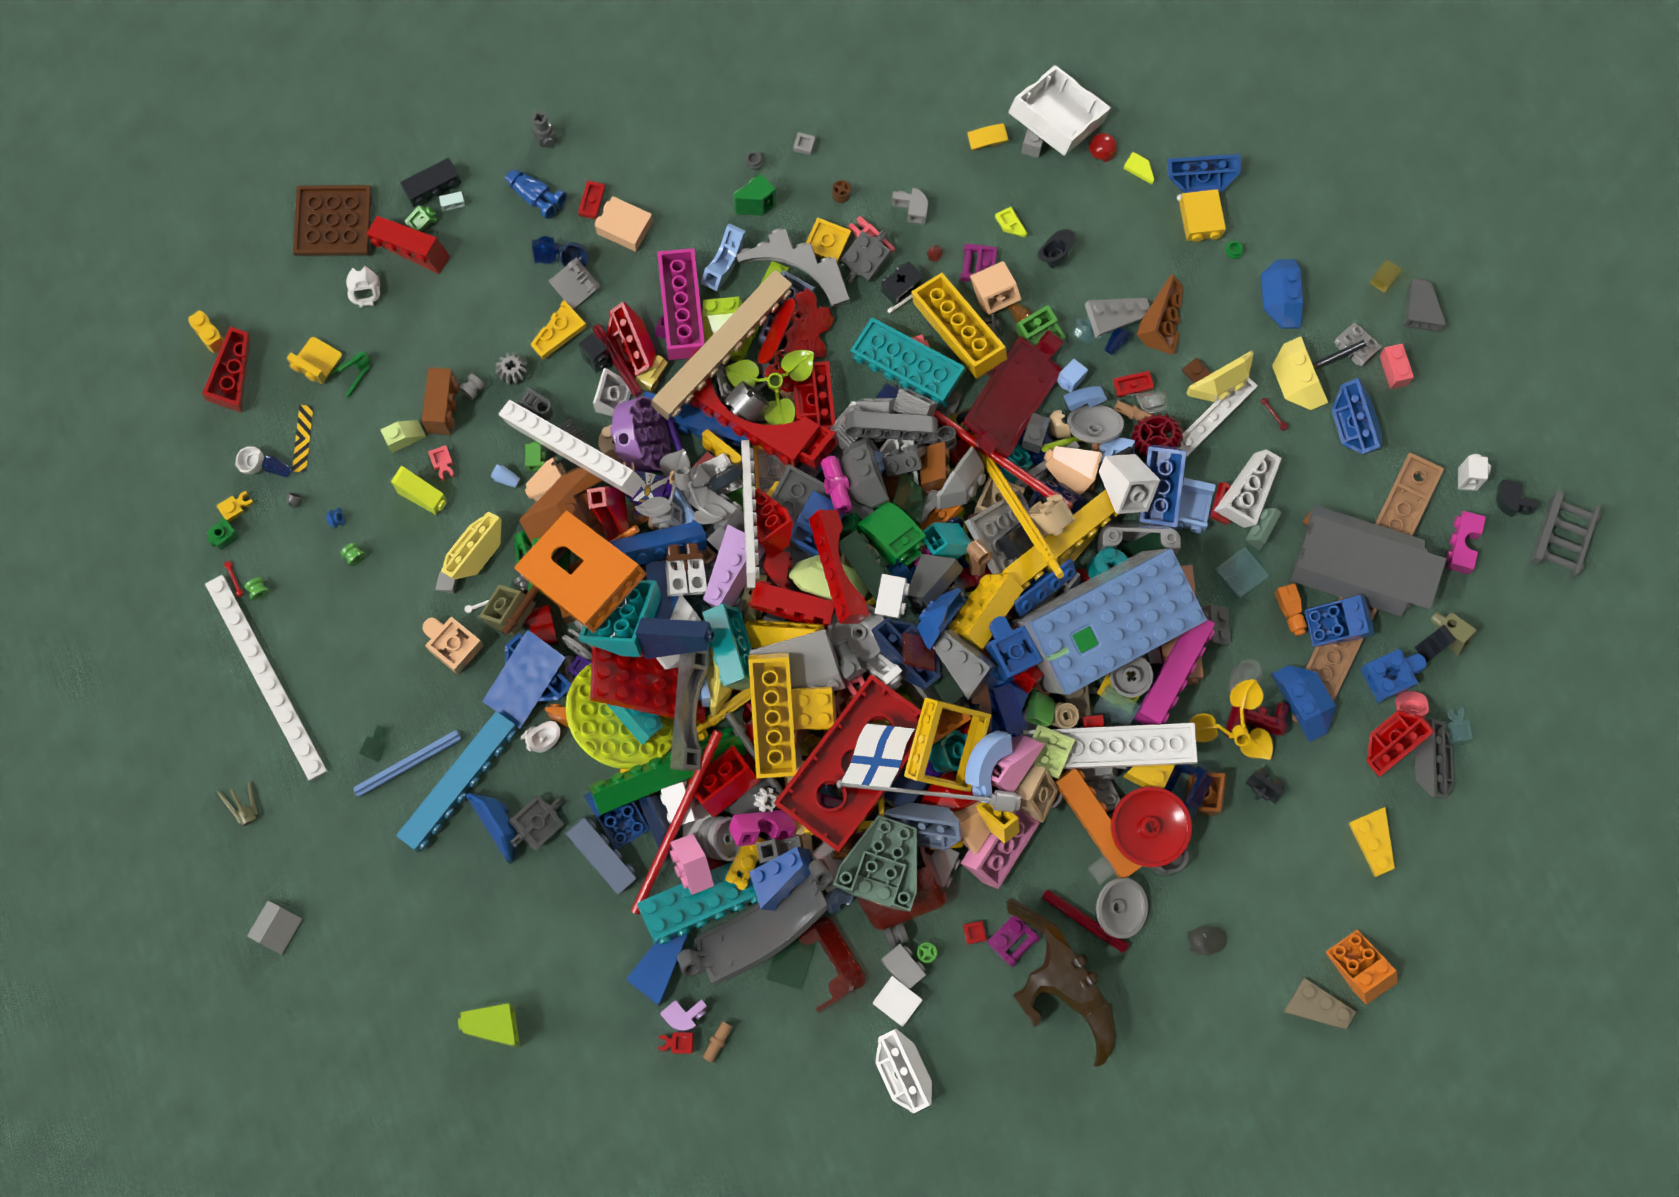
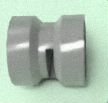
[459,374,485,400]

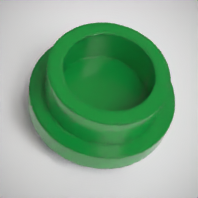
[1225,241,1244,259]

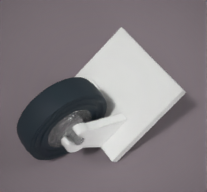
[700,453,743,496]

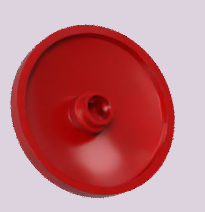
[1111,787,1192,867]

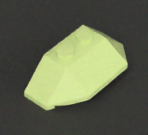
[789,555,869,601]

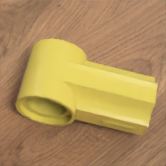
[635,355,668,393]

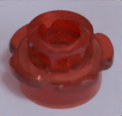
[927,245,943,262]

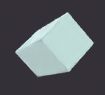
[439,191,465,211]

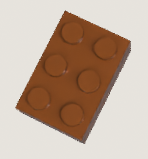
[422,367,459,435]

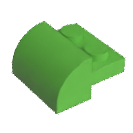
[1016,305,1066,346]

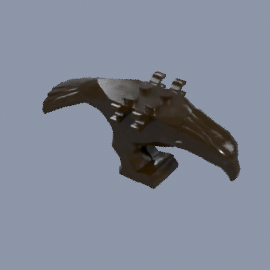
[1007,897,1117,1067]

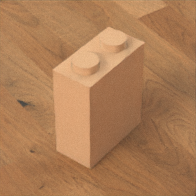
[595,196,653,252]

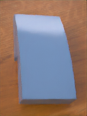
[1063,386,1107,411]

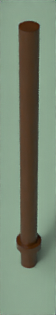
[501,547,567,636]

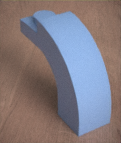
[701,224,746,291]
[965,730,1013,803]

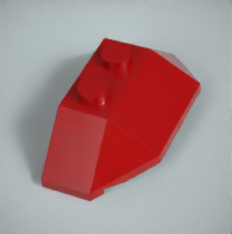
[607,302,656,376]
[793,361,835,430]
[1367,710,1435,777]
[920,771,994,812]

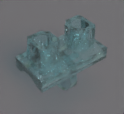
[1072,316,1103,344]

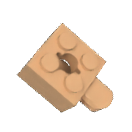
[422,617,483,675]

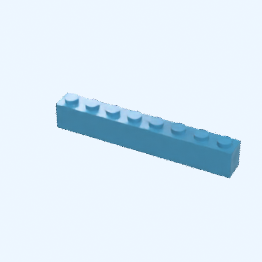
[396,711,517,853]

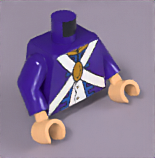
[622,462,676,517]

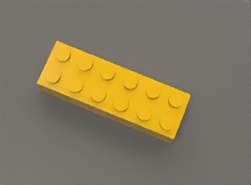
[911,273,1007,379]
[748,653,797,778]

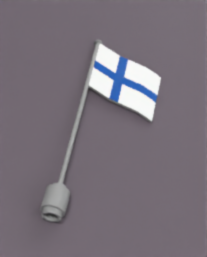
[836,724,1021,812]

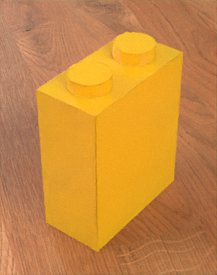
[1179,189,1226,242]

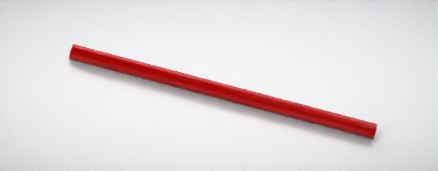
[933,410,1073,509]
[630,730,723,915]

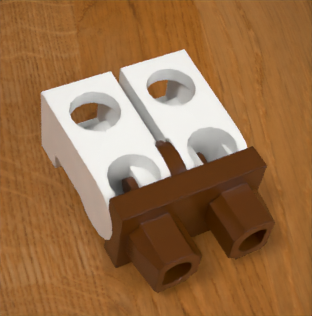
[664,543,707,597]

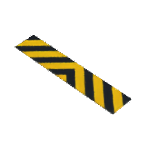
[292,405,313,472]

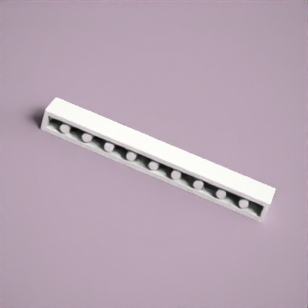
[498,400,644,497]

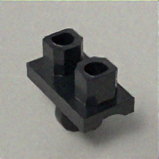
[1246,768,1285,804]

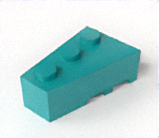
[607,704,663,745]

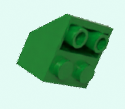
[733,174,776,216]

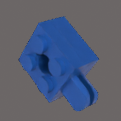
[985,616,1043,682]
[1360,649,1426,704]

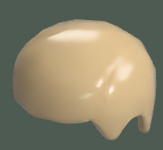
[1048,410,1071,438]

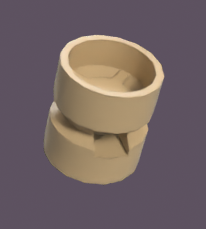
[1049,702,1079,729]

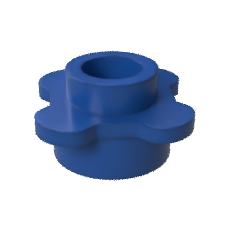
[326,507,345,528]

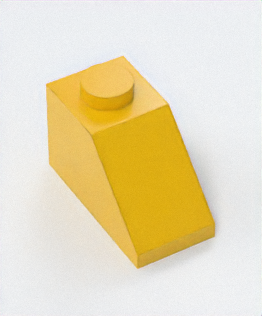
[976,802,1019,844]

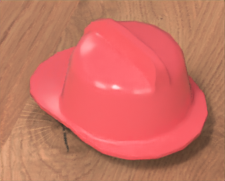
[1395,691,1429,719]

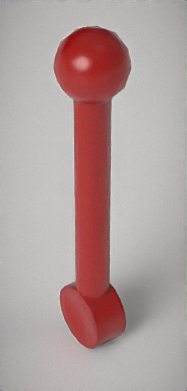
[224,561,244,597]

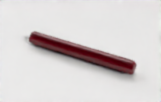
[592,324,643,397]
[1042,890,1129,953]

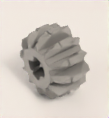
[496,352,527,385]

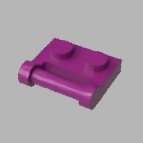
[960,244,997,282]
[986,915,1040,968]

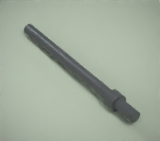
[725,711,783,797]

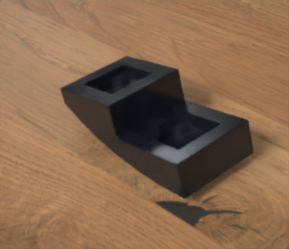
[1414,625,1456,663]

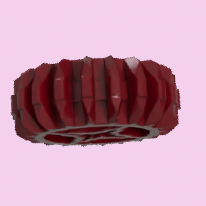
[1132,412,1183,458]

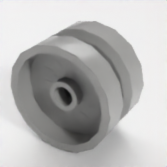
[1109,655,1153,697]
[697,816,741,861]

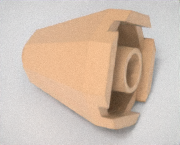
[525,457,567,501]

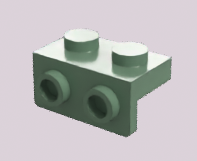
[1245,508,1282,550]

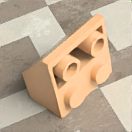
[970,261,1021,315]

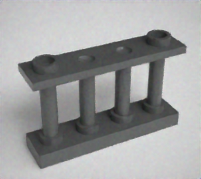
[1529,490,1601,579]

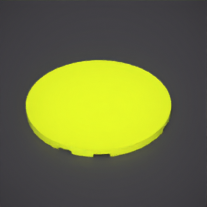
[566,663,674,769]

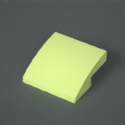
[1032,724,1075,779]

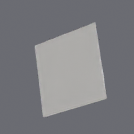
[872,976,922,1027]

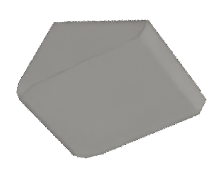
[435,572,458,594]

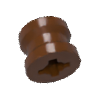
[832,180,851,203]

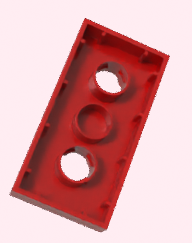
[774,674,921,854]

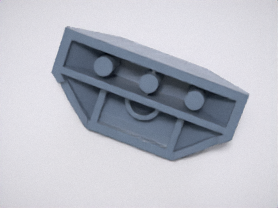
[884,803,962,850]

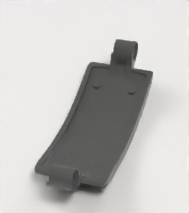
[677,859,832,985]

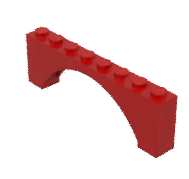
[686,350,820,467]
[587,487,629,541]

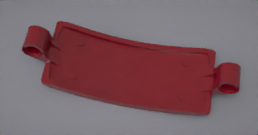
[963,331,1063,458]

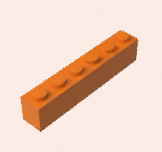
[1053,768,1142,878]

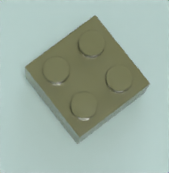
[479,584,536,636]

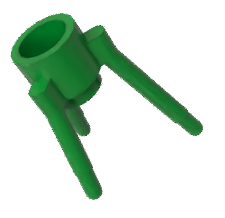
[330,351,371,397]
[514,531,532,564]

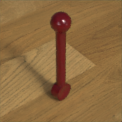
[1261,398,1288,431]

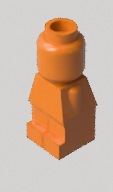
[1274,583,1307,636]

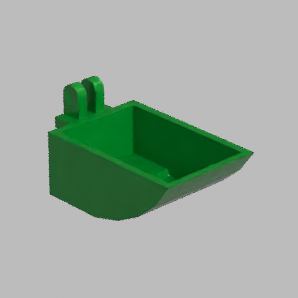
[857,502,926,567]

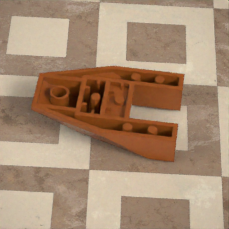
[519,449,649,543]

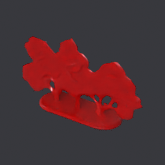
[758,288,834,393]

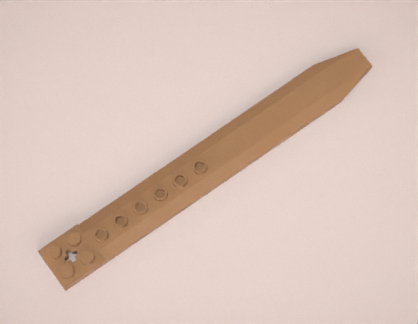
[1291,452,1444,724]

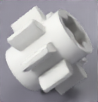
[754,787,779,812]

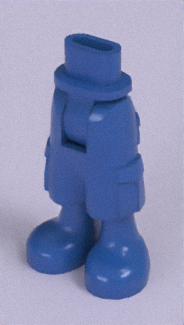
[505,169,567,219]

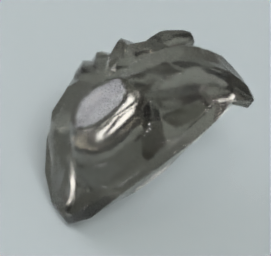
[1188,926,1227,956]

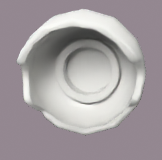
[235,446,265,475]

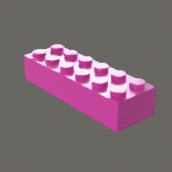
[657,248,705,360]
[1133,619,1215,725]

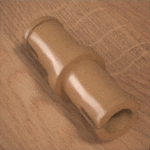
[1114,400,1151,421]
[702,1021,733,1063]

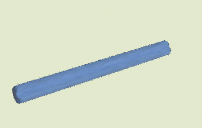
[353,731,461,797]

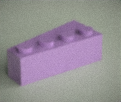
[703,525,766,607]

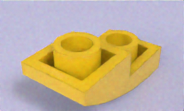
[967,123,1009,151]

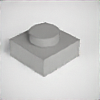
[793,132,816,156]

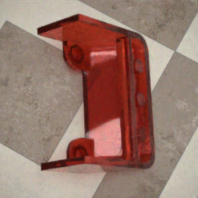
[857,846,947,930]
[798,917,866,1015]

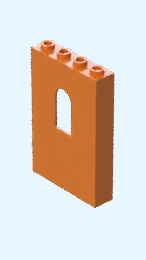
[514,510,647,633]

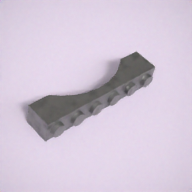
[670,650,710,771]

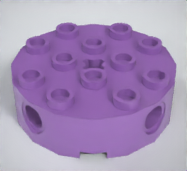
[610,396,671,473]

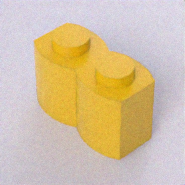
[188,310,224,354]

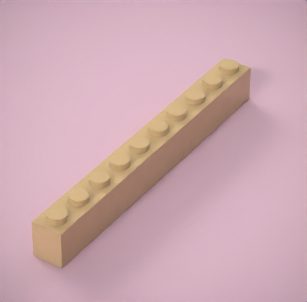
[651,270,792,420]

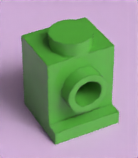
[525,442,546,472]

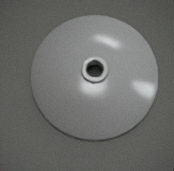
[1067,405,1124,444]
[828,604,884,662]
[1096,878,1148,939]

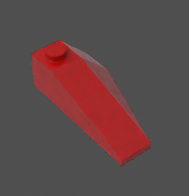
[752,488,794,557]

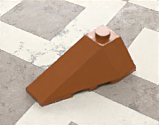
[1137,274,1183,355]

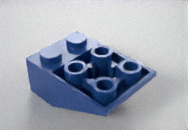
[790,490,844,556]
[1305,595,1375,647]
[584,792,650,849]

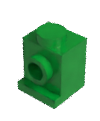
[206,517,240,550]

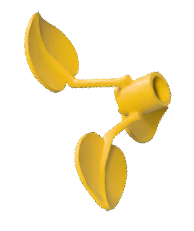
[1189,679,1273,760]

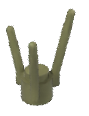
[217,782,259,826]

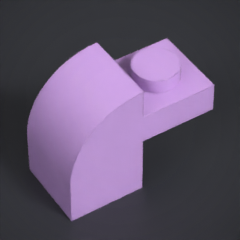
[660,1000,708,1032]

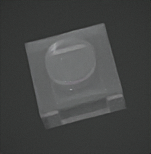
[1088,856,1116,885]

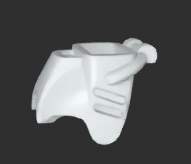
[346,266,380,308]

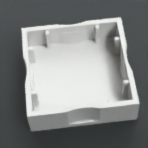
[1008,65,1111,156]

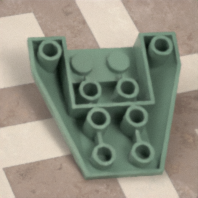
[833,815,917,912]

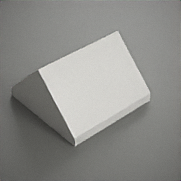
[593,368,631,416]

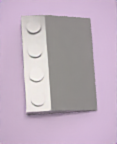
[750,629,845,692]

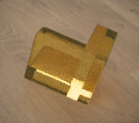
[1370,260,1402,293]

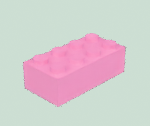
[961,810,1039,889]

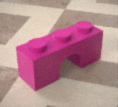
[1446,511,1486,575]
[729,810,796,846]

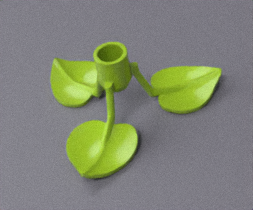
[726,350,814,425]

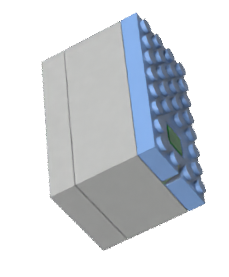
[1008,548,1207,695]

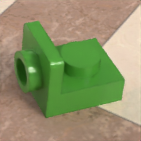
[405,206,438,232]

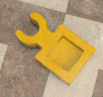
[216,491,254,522]

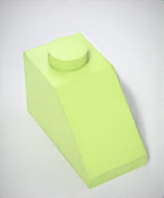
[381,420,426,453]

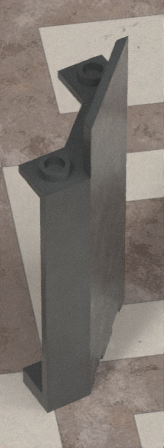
[1290,505,1447,617]

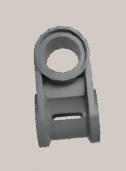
[516,387,553,420]

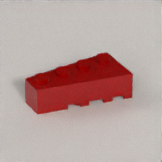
[366,216,450,274]
[202,327,251,413]
[748,580,834,628]

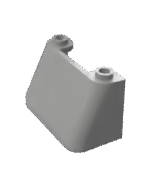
[1097,521,1180,556]

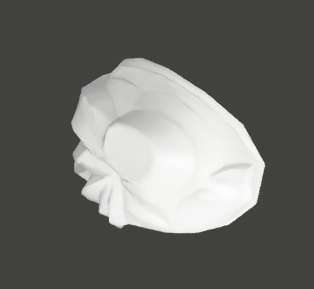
[521,721,560,753]

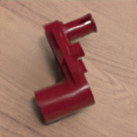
[1224,703,1290,740]

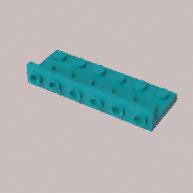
[850,317,966,407]
[637,861,758,945]

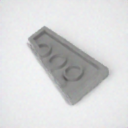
[1085,298,1150,337]

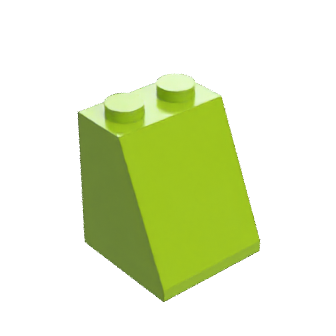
[458,1003,520,1048]

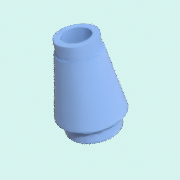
[491,464,520,488]

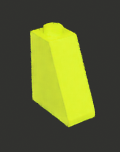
[391,466,446,515]

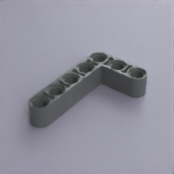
[845,411,938,447]

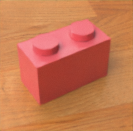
[1379,343,1414,389]

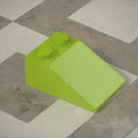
[702,296,743,358]

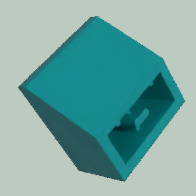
[923,522,971,560]

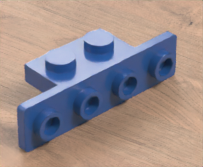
[1014,559,1076,617]

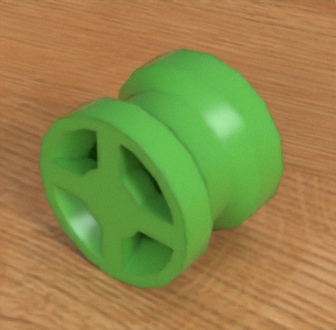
[340,542,365,566]
[245,577,269,600]
[916,942,937,964]

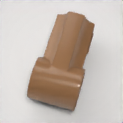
[966,539,992,576]

